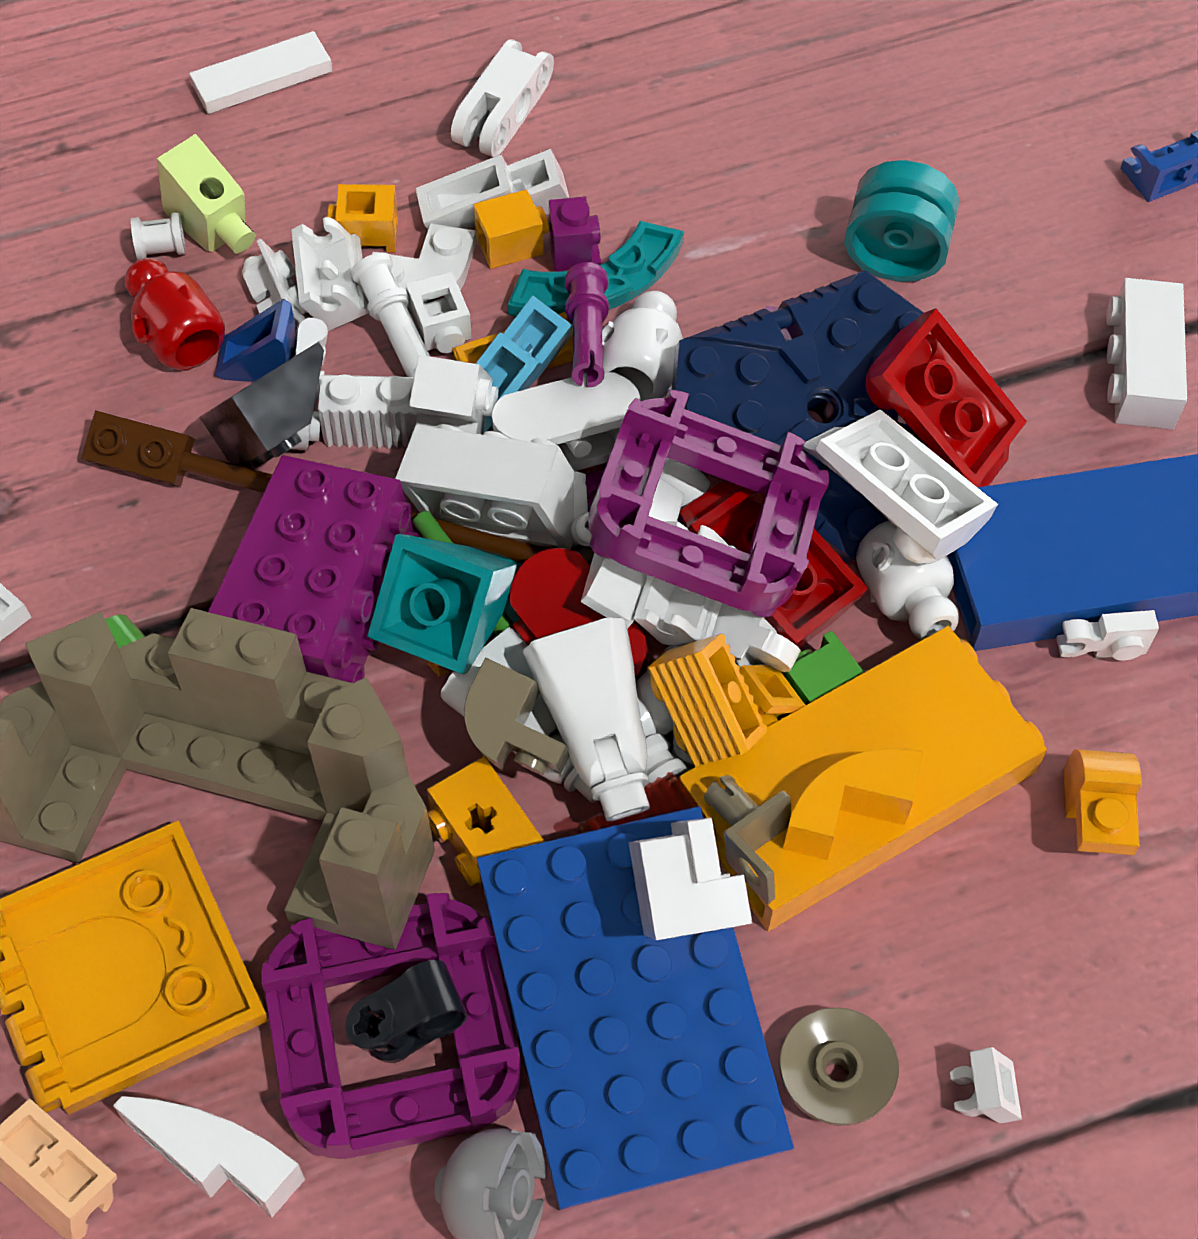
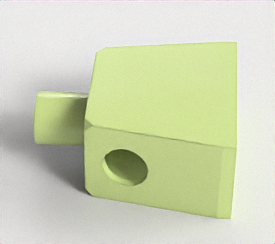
[157,134,256,254]

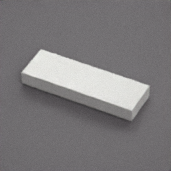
[189,31,333,114]

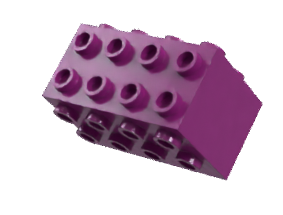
[208,455,419,683]

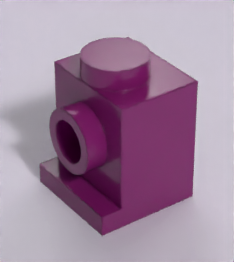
[548,196,601,272]

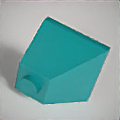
[367,534,517,675]

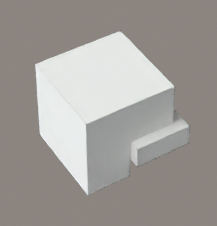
[628,818,752,940]

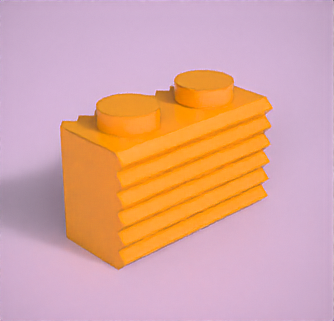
[647,633,767,767]

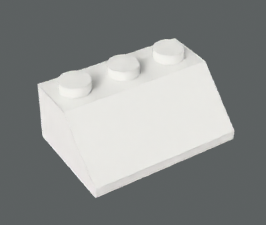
[395,424,574,550]

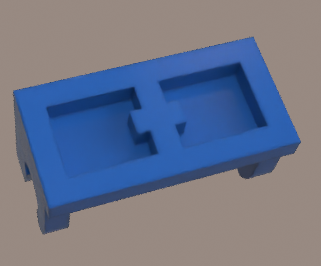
[1120,131,1198,202]

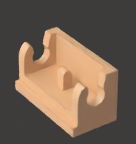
[0,1098,117,1239]

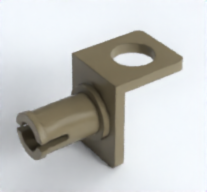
[704,775,791,904]

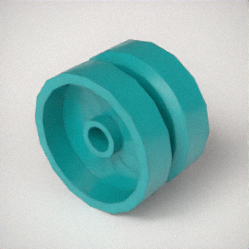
[844,160,960,282]

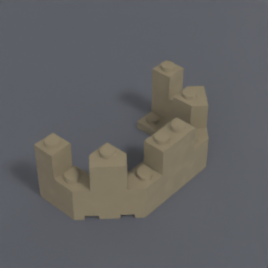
[0,608,435,950]

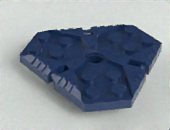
[672,270,927,563]

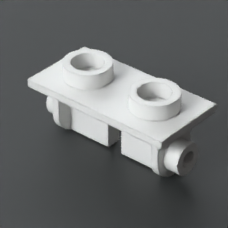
[242,238,309,326]

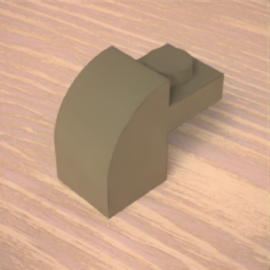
[464,657,570,775]

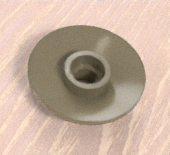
[780,1008,899,1126]

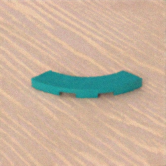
[508,221,685,316]

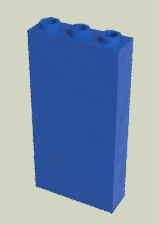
[947,454,1198,651]

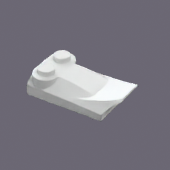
[803,410,998,563]

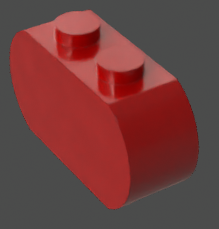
[510,548,649,681]

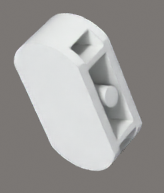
[492,372,640,471]

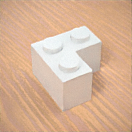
[409,355,498,435]

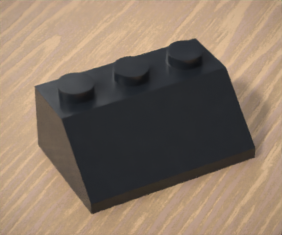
[199,341,324,468]

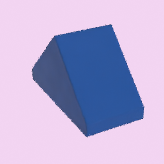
[215,299,297,382]

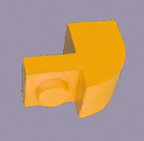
[1063,749,1142,855]

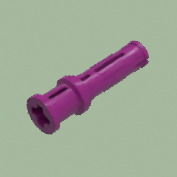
[565,262,609,388]

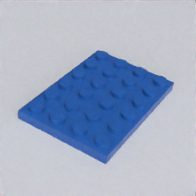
[477,806,794,1211]

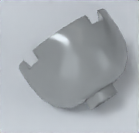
[435,1129,546,1239]

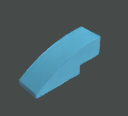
[476,295,573,432]

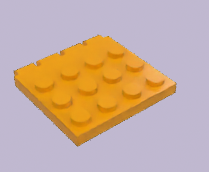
[0,820,269,1115]

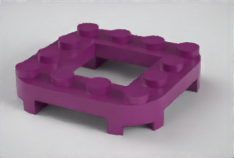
[588,389,829,617]
[261,893,521,1159]

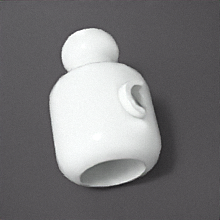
[602,291,683,401]
[856,520,959,640]

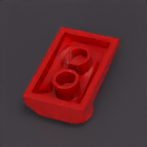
[866,308,1027,488]
[679,482,869,648]

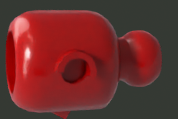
[125,258,225,370]

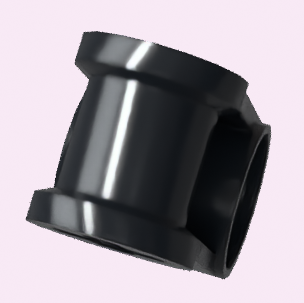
[345,960,468,1063]

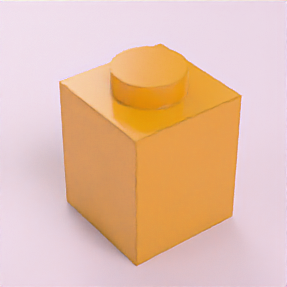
[473,189,549,269]

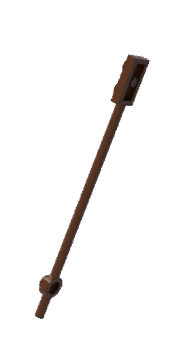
[81,410,595,564]

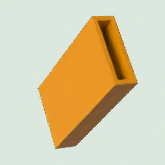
[676,625,1047,932]

